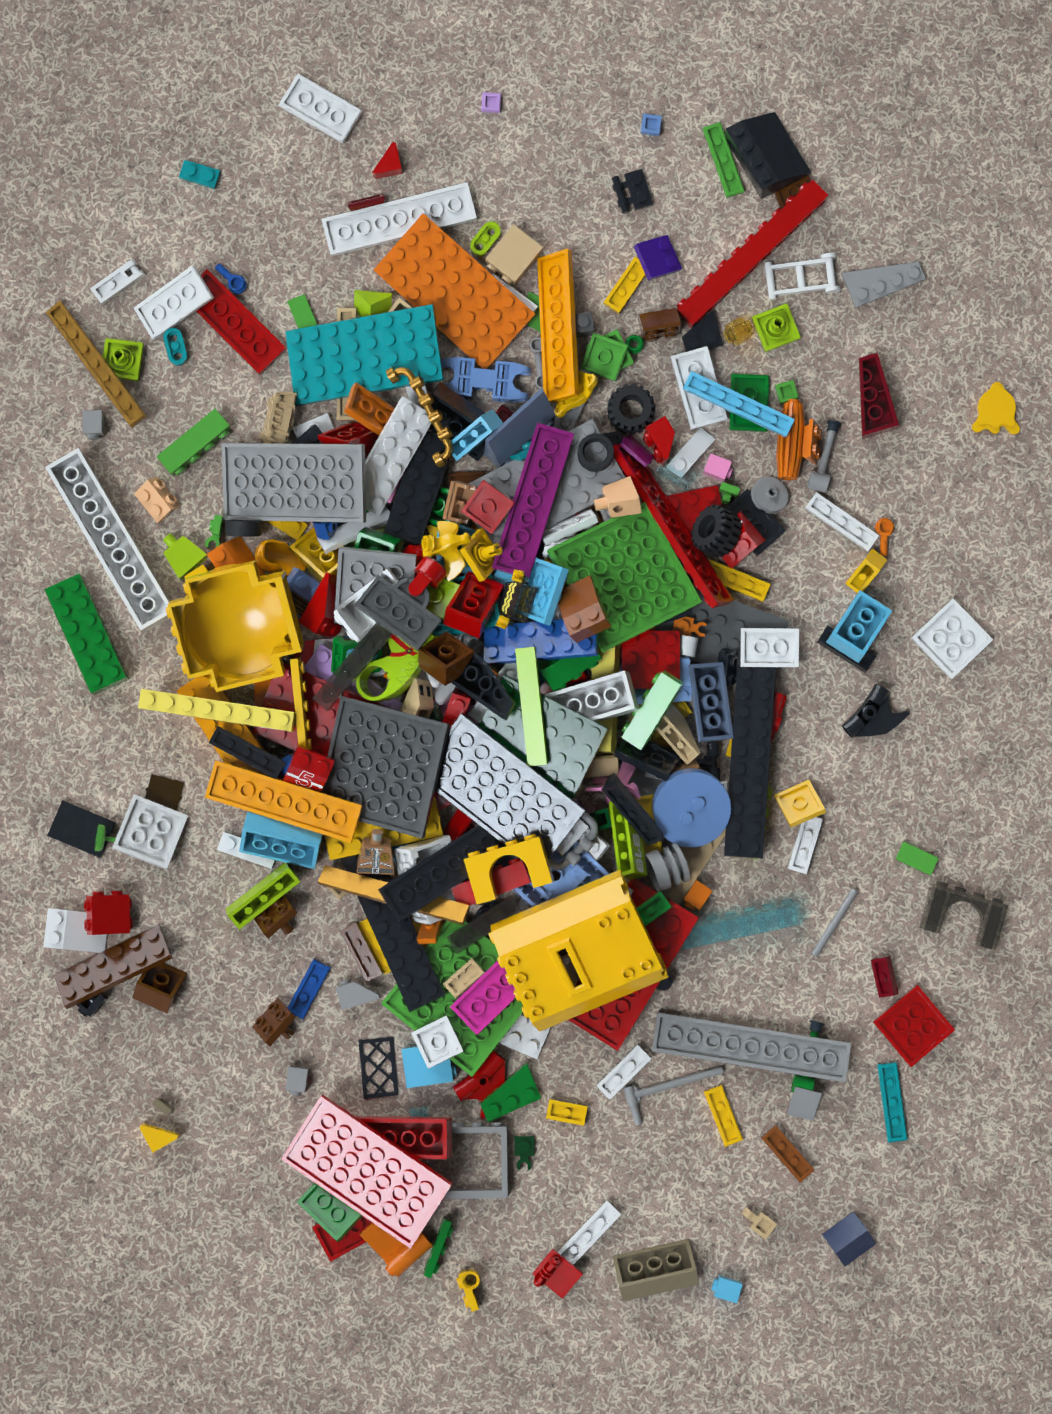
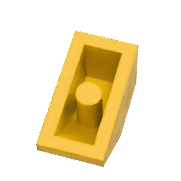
[845,548,887,593]

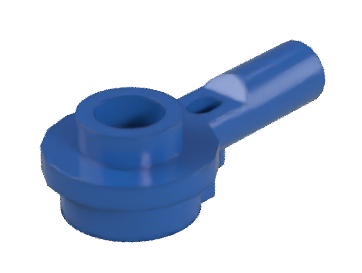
[215,263,247,294]

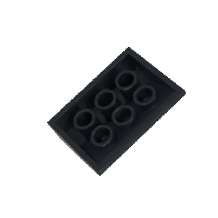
[725,112,811,199]

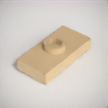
[443,958,485,999]

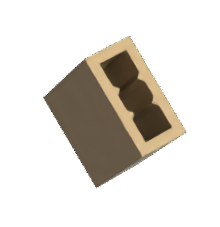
[485,224,543,286]

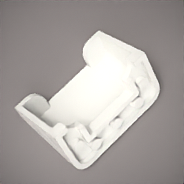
[394,835,456,925]

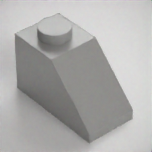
[336,979,380,1010]

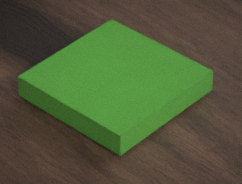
[580,333,629,382]

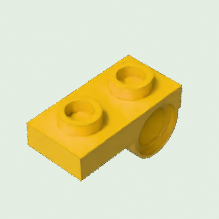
[456,1269,480,1312]

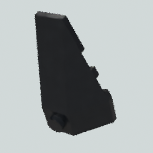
[451,652,516,720]

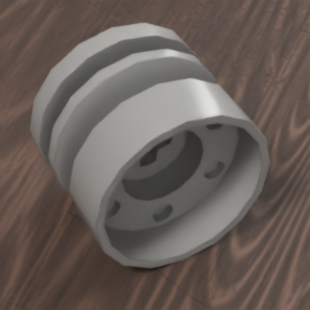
[645,843,690,892]

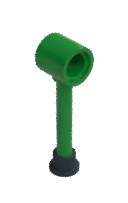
[791,1020,825,1092]

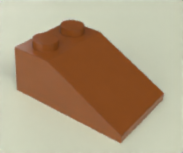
[558,576,612,643]

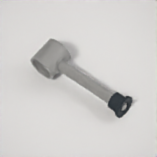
[807,420,842,493]

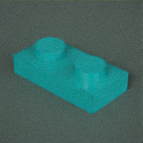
[179,160,221,189]

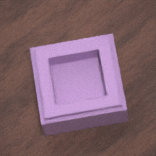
[481,92,501,113]

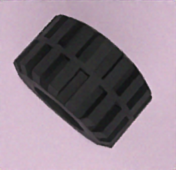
[607,384,655,435]
[691,505,742,558]

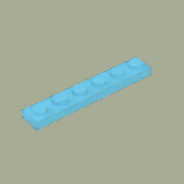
[683,371,795,438]

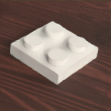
[411,1016,464,1069]

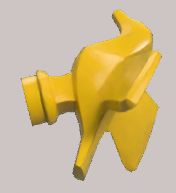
[422,521,471,581]

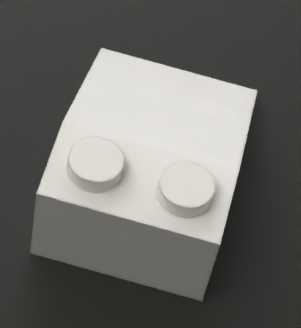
[43,908,107,953]

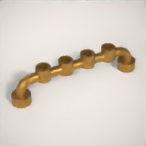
[386,366,453,468]

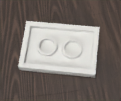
[740,628,799,667]

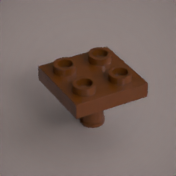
[254,895,297,939]
[252,997,296,1047]

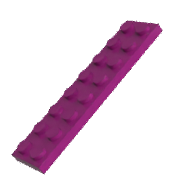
[492,423,574,580]

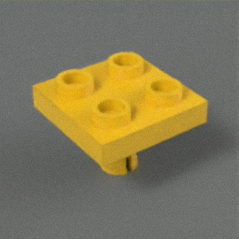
[459,528,502,582]

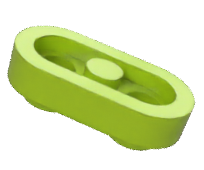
[470,222,501,257]

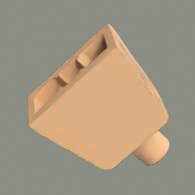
[593,477,642,518]

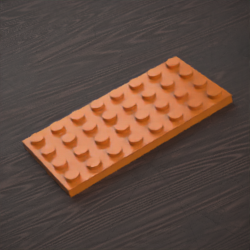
[373,213,536,369]

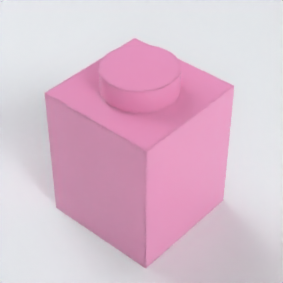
[703,454,733,482]

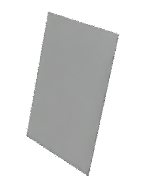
[787,1087,822,1121]

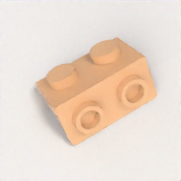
[134,477,180,523]

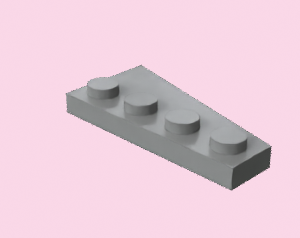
[841,262,926,308]

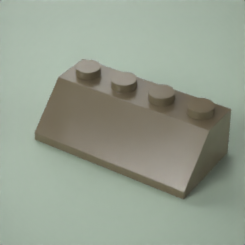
[613,1239,699,1302]

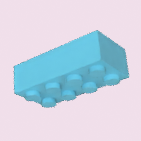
[239,811,323,869]

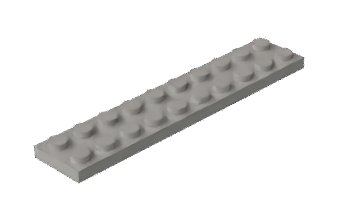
[652,1013,851,1082]

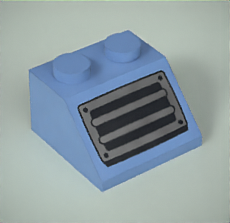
[287,567,320,618]

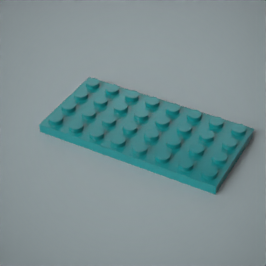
[285,304,444,406]

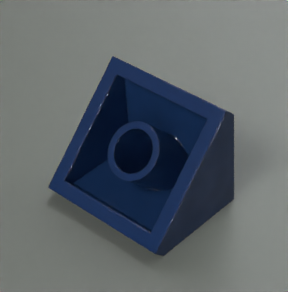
[822,1212,876,1267]

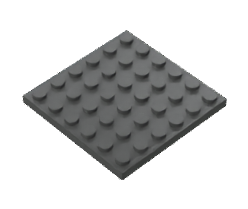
[321,696,450,839]

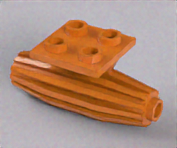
[776,399,822,481]

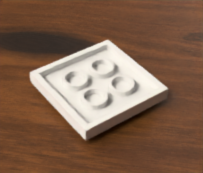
[911,599,993,679]
[112,794,188,870]

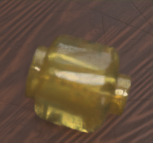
[723,317,753,346]

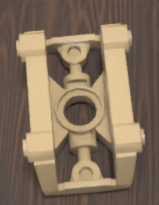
[259,392,297,444]

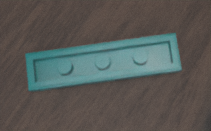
[877,1062,907,1143]

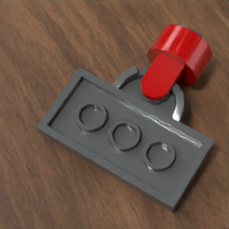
[355,556,447,652]

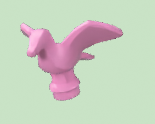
[586,761,641,806]

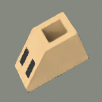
[400,678,434,718]

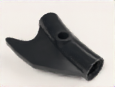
[841,684,910,738]

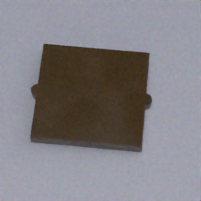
[145,774,184,811]

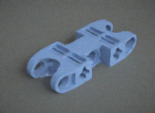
[441,357,531,403]

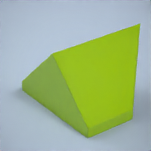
[354,290,392,317]

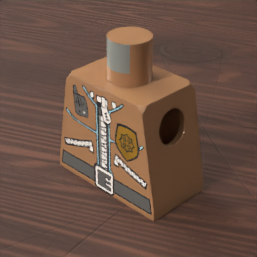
[357,829,394,875]

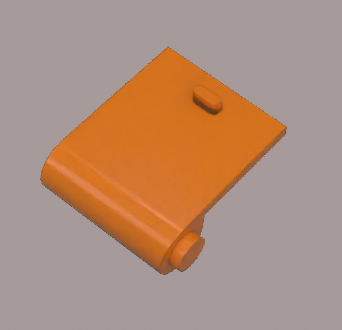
[360,1222,434,1277]

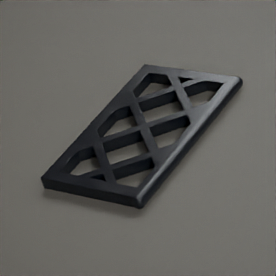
[358,1037,398,1099]

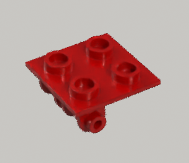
[532,1249,583,1299]

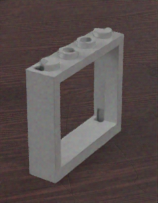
[429,1122,508,1199]

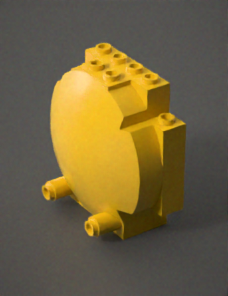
[166,560,305,692]

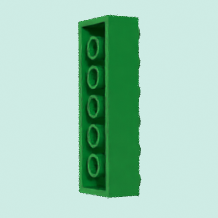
[44,574,129,695]

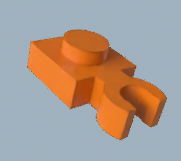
[672,617,707,637]

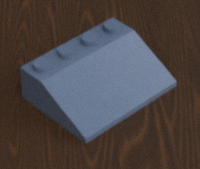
[484,388,555,468]

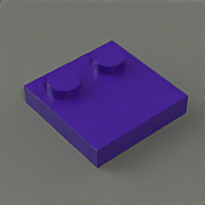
[634,235,682,281]

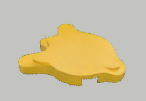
[554,370,598,418]
[971,382,1020,435]

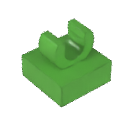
[719,482,740,505]

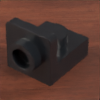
[77,993,108,1017]

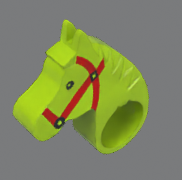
[356,626,438,702]

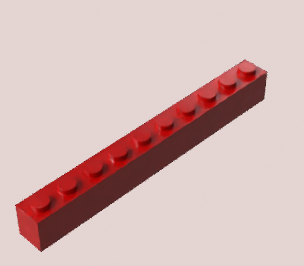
[677,180,829,328]

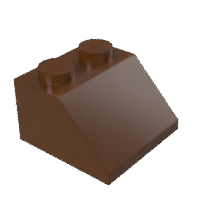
[418,632,474,686]
[132,963,187,1014]

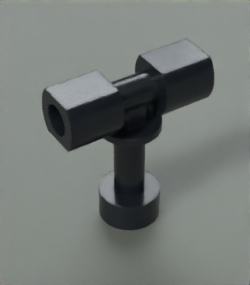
[677,743,720,781]

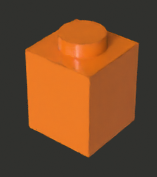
[683,880,712,911]

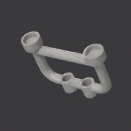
[548,797,598,870]

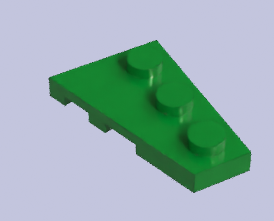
[480,1062,541,1122]

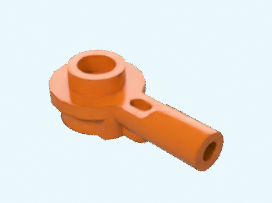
[875,518,894,556]

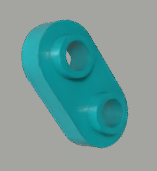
[163,328,188,366]

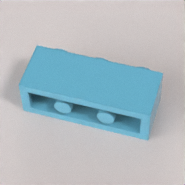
[451,409,503,461]

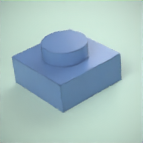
[640,113,662,136]

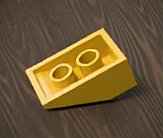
[289,527,344,582]

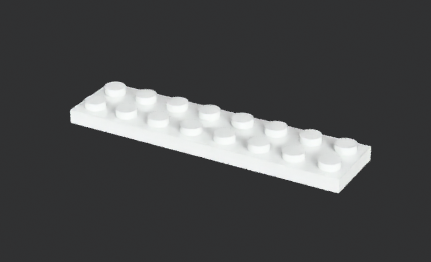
[322,182,477,257]

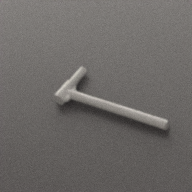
[623,1066,724,1125]

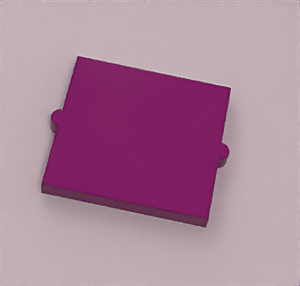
[620,435,654,467]

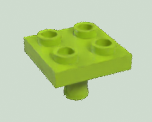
[751,303,801,353]
[103,338,144,381]

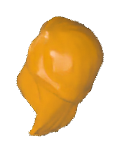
[255,539,306,576]

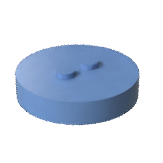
[652,768,731,847]

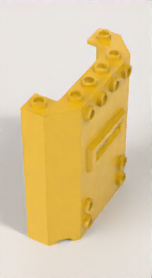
[489,870,669,1032]

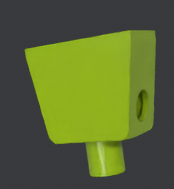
[163,533,208,581]

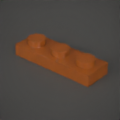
[761,1125,814,1183]

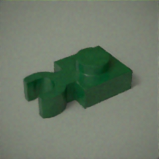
[514,1136,534,1170]

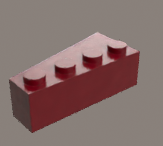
[859,352,899,439]

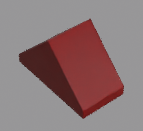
[372,142,402,179]

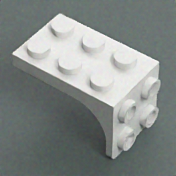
[334,568,398,642]

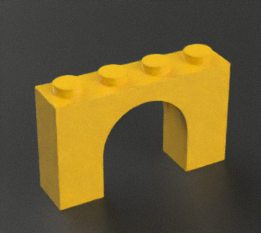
[464,834,555,905]

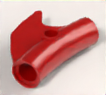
[452,1051,506,1119]

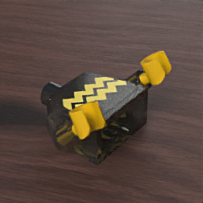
[495,569,538,629]

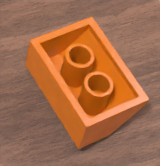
[206,537,267,576]

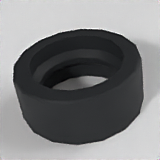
[577,433,614,472]
[225,520,261,537]

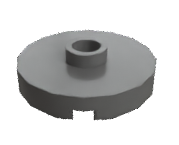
[751,476,788,514]

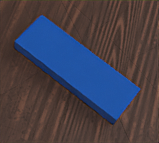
[288,959,331,1019]

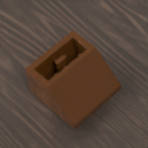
[638,308,681,342]

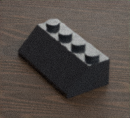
[422,382,485,461]

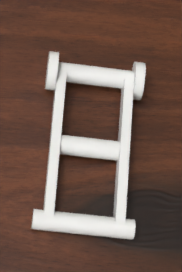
[765,253,841,300]

